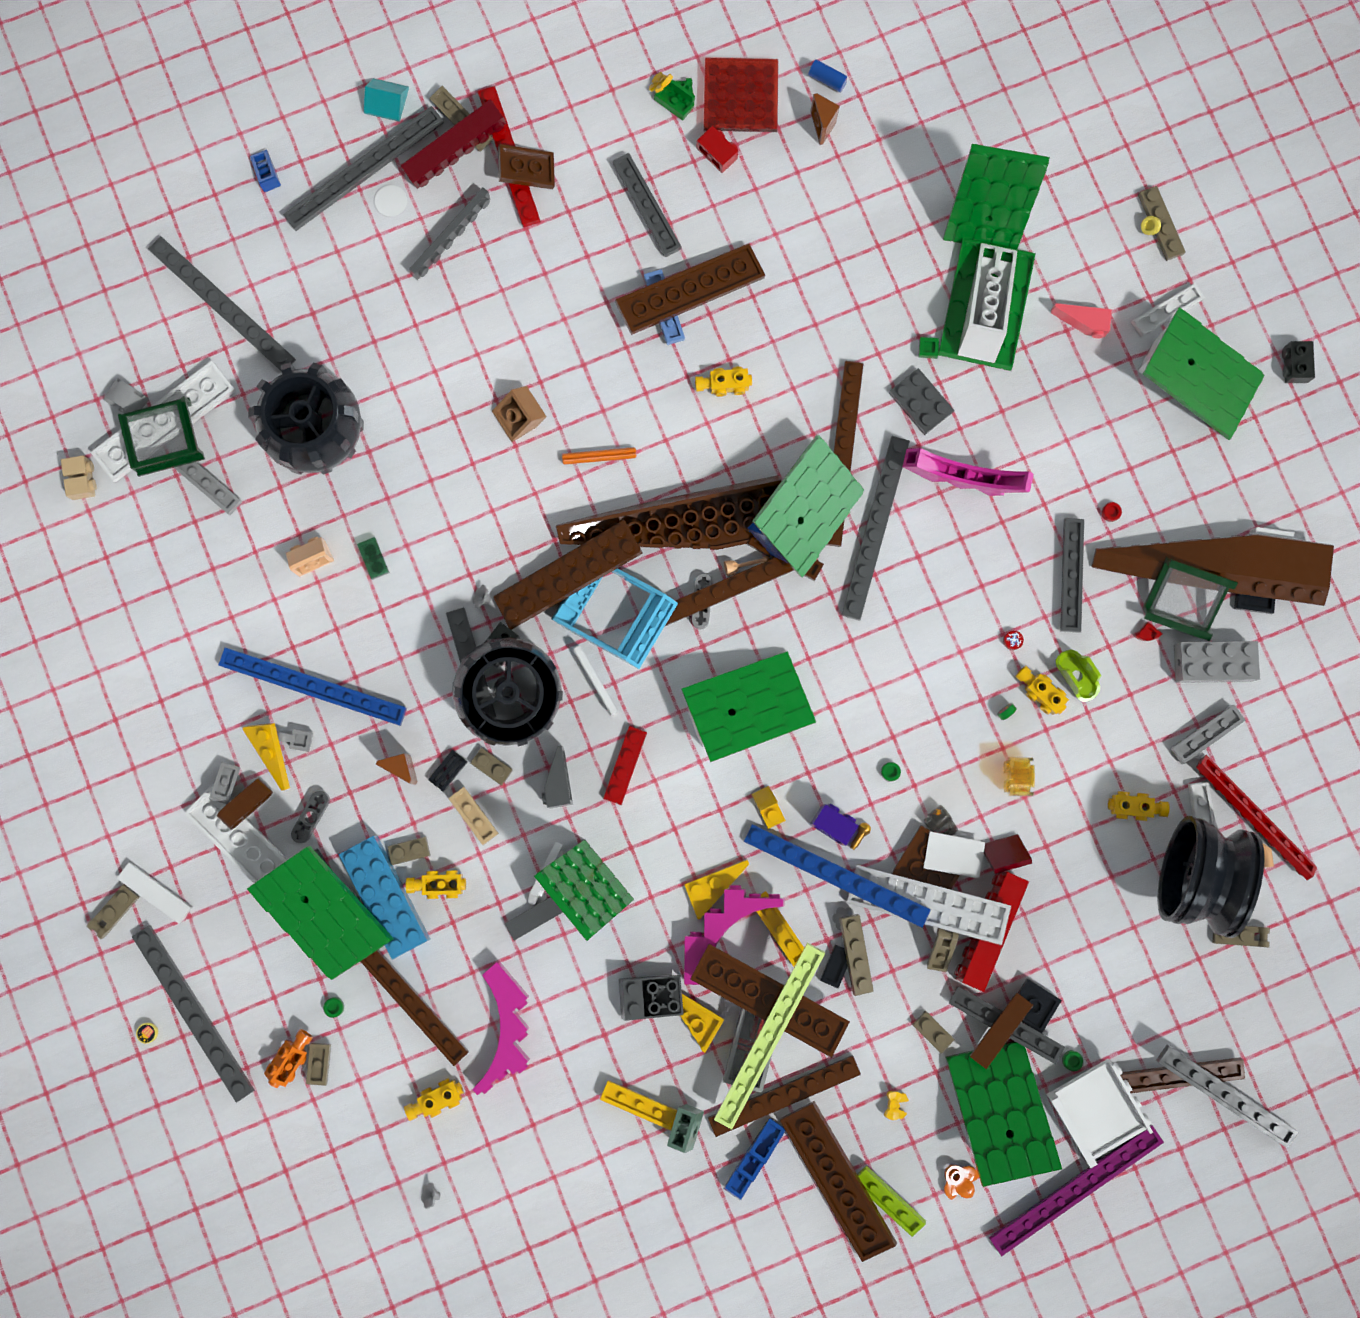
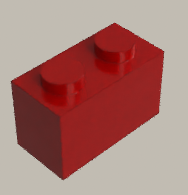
[696,126,738,173]

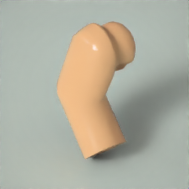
[1263,843,1274,867]

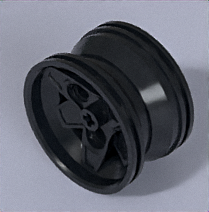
[1157,816,1264,938]

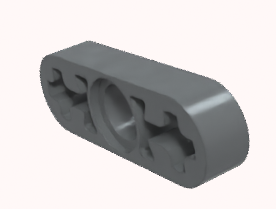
[291,791,330,843]

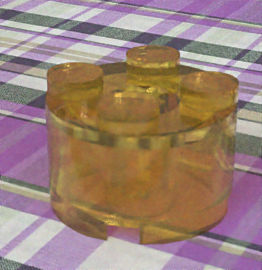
[1003,757,1035,796]

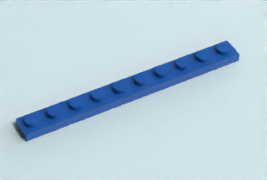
[218,648,407,726]
[744,824,931,928]

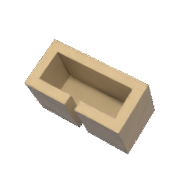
[61,455,97,500]

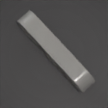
[692,574,712,630]

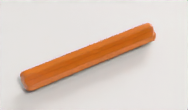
[562,447,637,464]

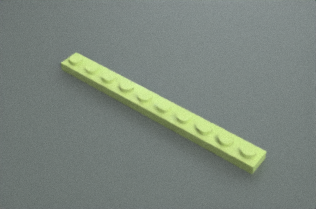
[714,942,825,1129]

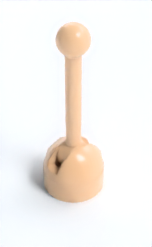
[724,556,770,576]

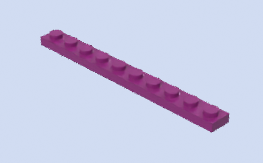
[989,1125,1164,1257]

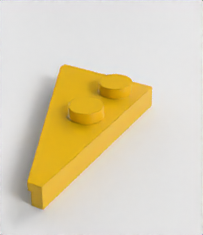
[243,723,290,791]
[684,860,749,920]
[680,993,725,1053]

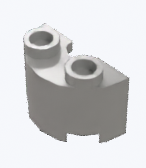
[103,378,149,413]

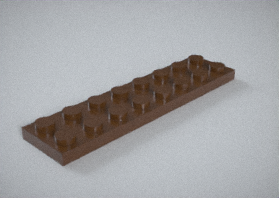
[615,243,766,335]
[493,520,643,630]
[690,944,850,1058]
[780,1101,897,1262]

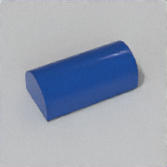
[808,59,847,93]

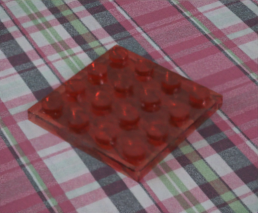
[704,58,778,132]

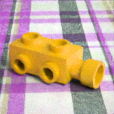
[695,367,752,397]
[1015,665,1069,715]
[1108,791,1170,821]
[406,870,466,899]
[404,1078,464,1121]

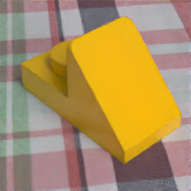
[751,786,786,829]

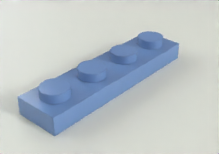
[644,269,685,345]

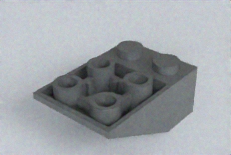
[619,975,683,1021]

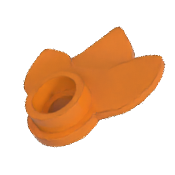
[944,1165,979,1200]

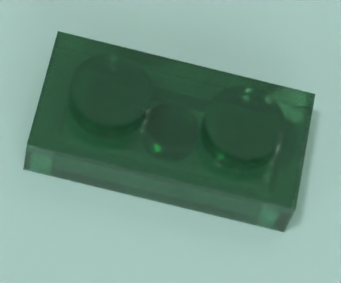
[357,537,390,580]

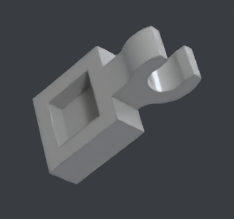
[278,729,313,752]

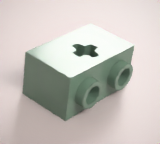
[667,1104,704,1153]

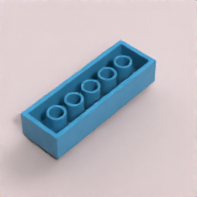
[338,836,431,960]

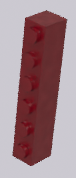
[400,99,507,189]

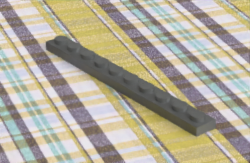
[283,106,444,231]
[148,236,296,372]
[841,436,910,621]
[132,925,255,1103]

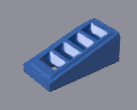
[250,149,281,192]

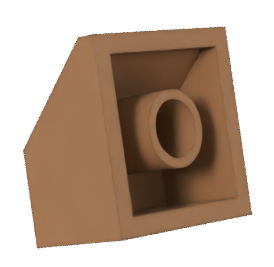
[492,386,547,442]

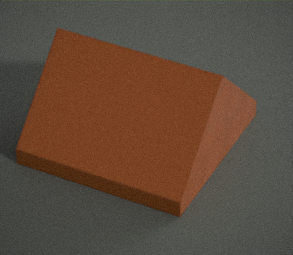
[810,93,840,145]
[376,753,418,785]

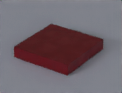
[984,834,1032,874]

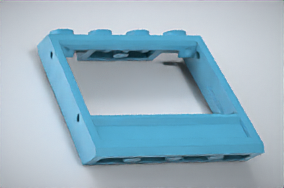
[552,568,678,669]

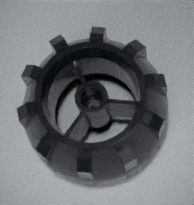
[248,362,364,475]
[452,637,563,747]

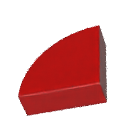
[1134,622,1163,641]

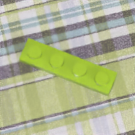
[857,1165,926,1237]

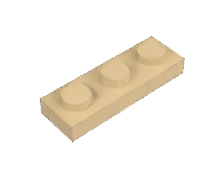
[448,787,499,845]

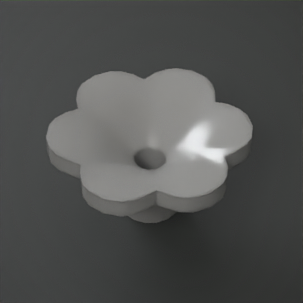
[473,585,491,608]
[832,907,854,930]
[421,1183,440,1209]

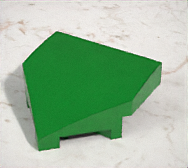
[654,78,695,121]

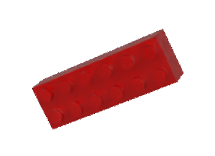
[954,872,1029,992]

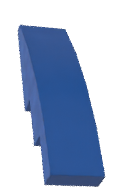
[723,1118,786,1200]

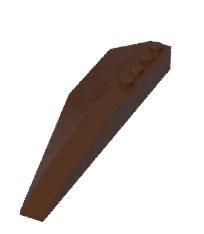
[556,475,781,550]
[1091,534,1334,606]

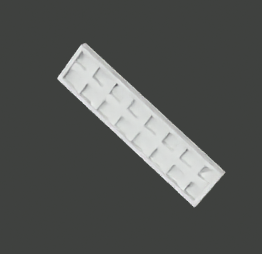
[847,865,1011,945]

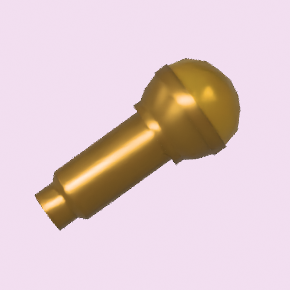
[850,823,871,850]

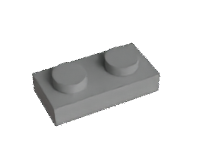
[209,762,240,804]

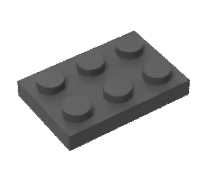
[889,368,955,435]

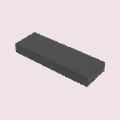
[505,897,563,941]

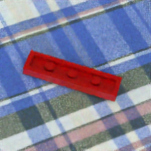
[603,726,647,805]

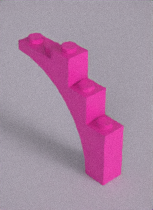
[903,448,1034,496]
[684,885,785,985]
[472,961,530,1095]

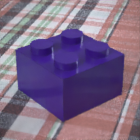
[809,803,859,846]

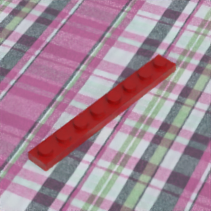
[477,86,541,228]
[1196,755,1317,881]

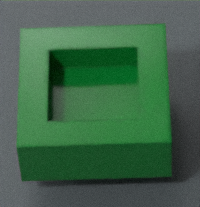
[918,337,939,359]

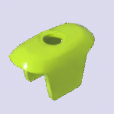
[1056,649,1102,702]

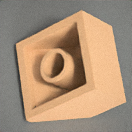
[286,537,334,577]

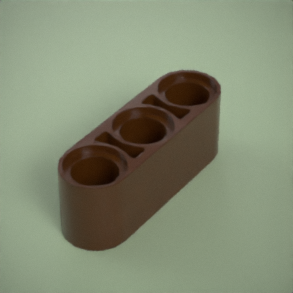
[217,778,273,830]

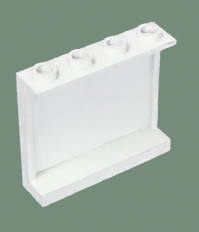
[1046,1059,1153,1168]

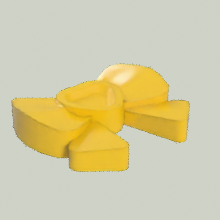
[649,72,673,93]
[884,1091,909,1120]

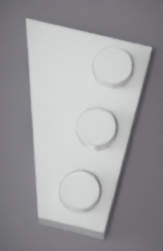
[528,842,564,906]

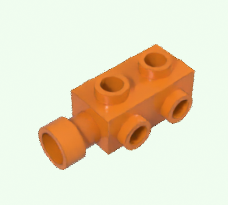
[264,1029,313,1088]

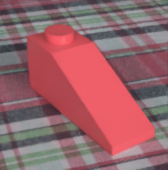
[1051,303,1112,339]

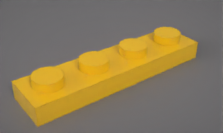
[756,891,804,967]
[600,1080,677,1131]

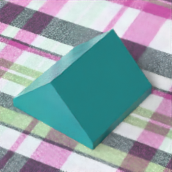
[364,78,409,122]

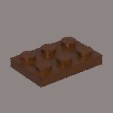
[498,144,555,190]

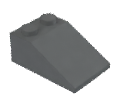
[542,745,573,809]

